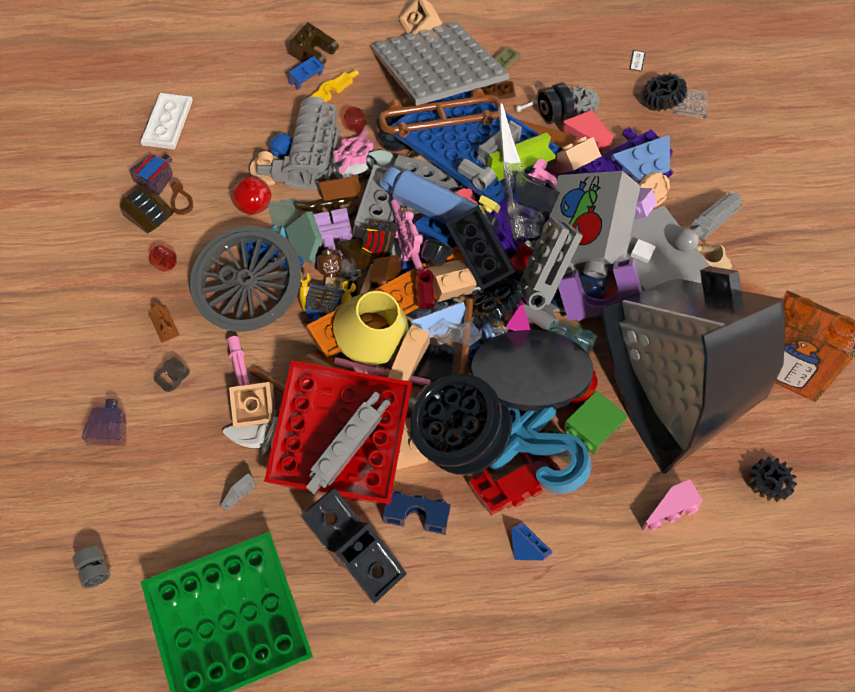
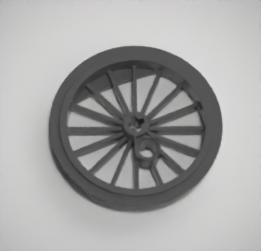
[190,226,301,332]

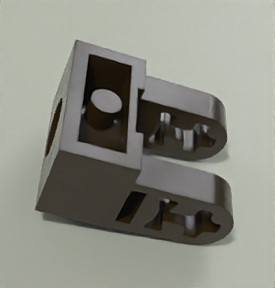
[289,22,339,66]

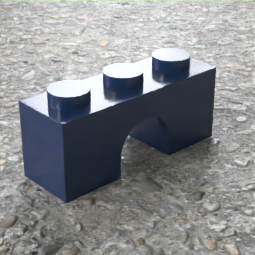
[383,491,451,535]

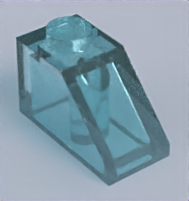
[573,328,598,356]

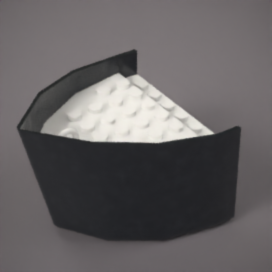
[601,266,785,474]

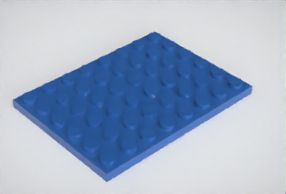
[391,90,560,203]

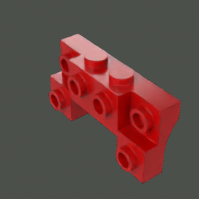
[468,452,561,516]

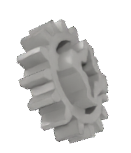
[570,85,600,116]

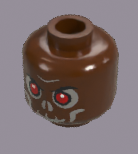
[317,250,342,277]

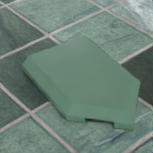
[285,212,323,264]

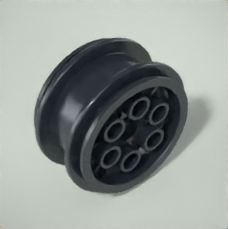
[411,373,512,475]

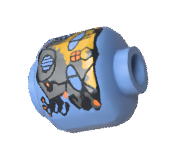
[480,319,509,343]

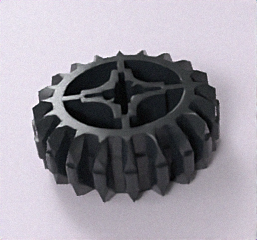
[642,72,688,112]

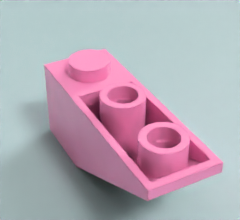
[642,479,703,531]

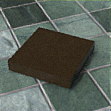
[337,239,381,270]

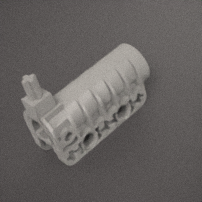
[257,97,340,190]

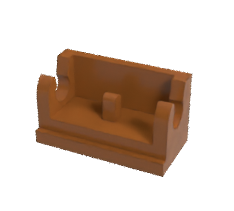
[319,175,362,201]

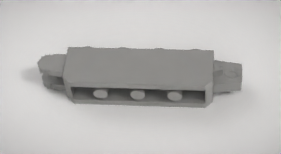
[306,392,390,494]

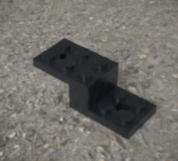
[300,488,407,604]

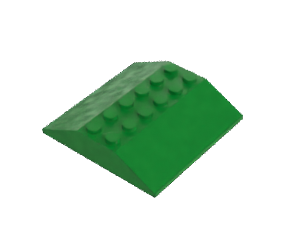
[140,532,314,692]

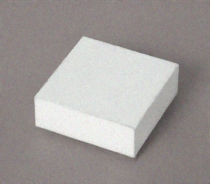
[631,239,656,264]

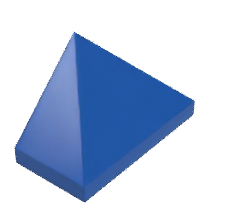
[511,522,553,561]

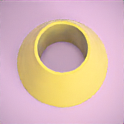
[333,291,410,366]

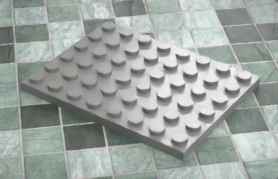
[371,22,509,106]

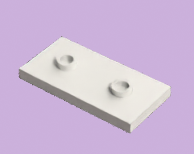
[141,93,193,150]

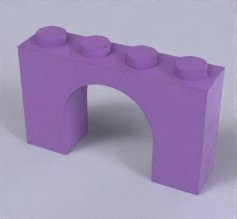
[558,258,642,321]

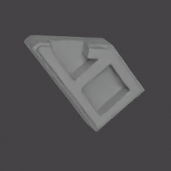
[221,474,256,511]

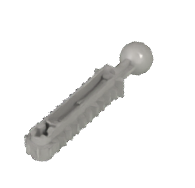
[675,192,743,252]

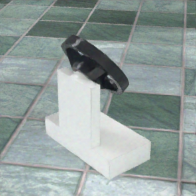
[332,155,377,179]

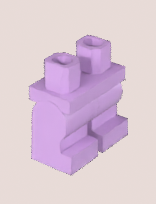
[314,208,352,251]

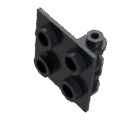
[412,343,455,380]

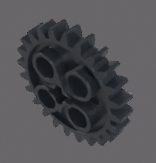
[472,278,524,325]

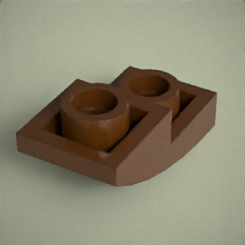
[481,81,516,99]

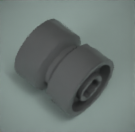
[72,546,110,588]

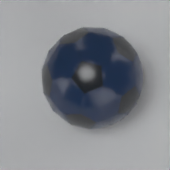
[579,272,607,299]

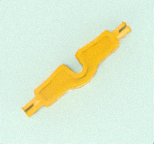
[309,69,359,103]

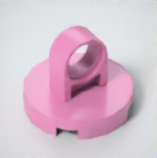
[528,158,557,187]

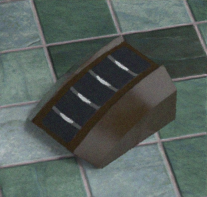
[120,185,174,234]

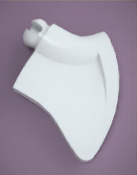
[223,423,272,448]

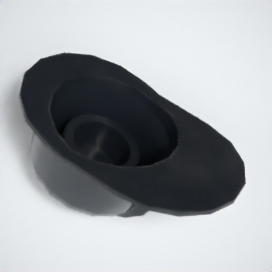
[421,239,454,267]

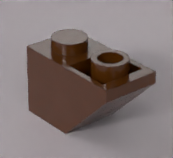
[369,255,402,285]

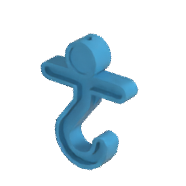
[490,407,592,494]

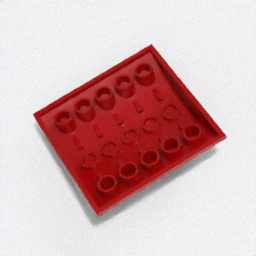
[264,360,412,505]

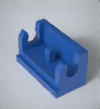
[289,56,324,90]

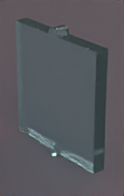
[268,198,300,229]

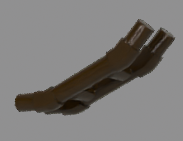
[295,196,360,220]

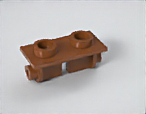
[148,303,180,343]

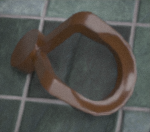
[170,181,193,215]

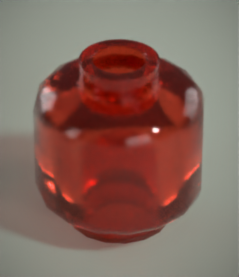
[343,107,367,133]
[149,245,177,272]

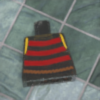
[353,220,399,258]

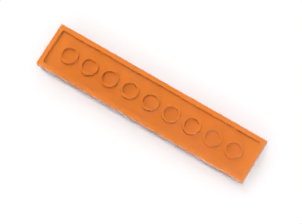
[306,246,474,359]

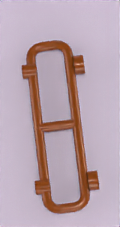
[379,88,504,137]

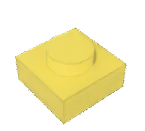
[479,195,501,213]

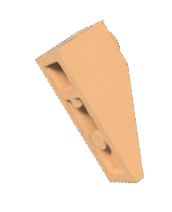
[388,325,430,381]

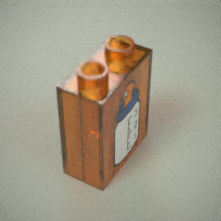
[775,290,855,402]

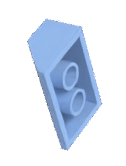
[406,298,465,338]

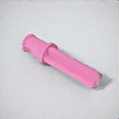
[227,336,250,386]

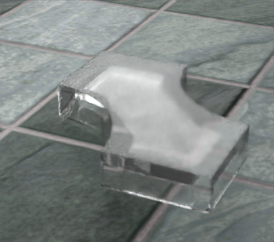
[428,318,482,348]

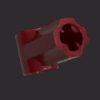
[414,268,435,309]

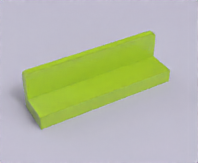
[487,133,556,181]

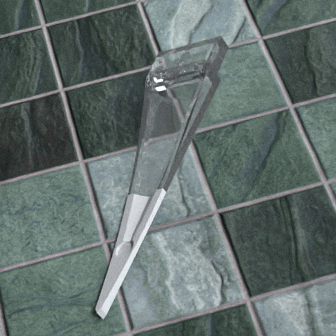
[498,103,545,238]

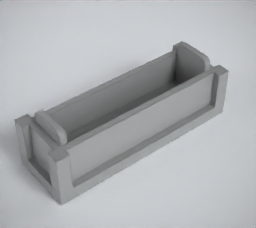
[477,121,522,166]

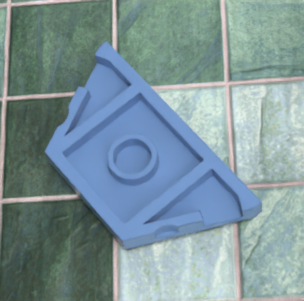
[610,135,670,183]

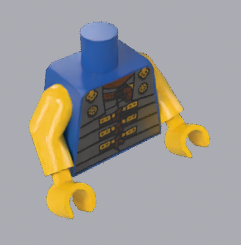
[300,273,356,323]

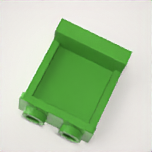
[564,391,628,455]

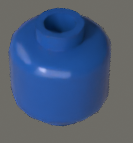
[268,133,292,158]

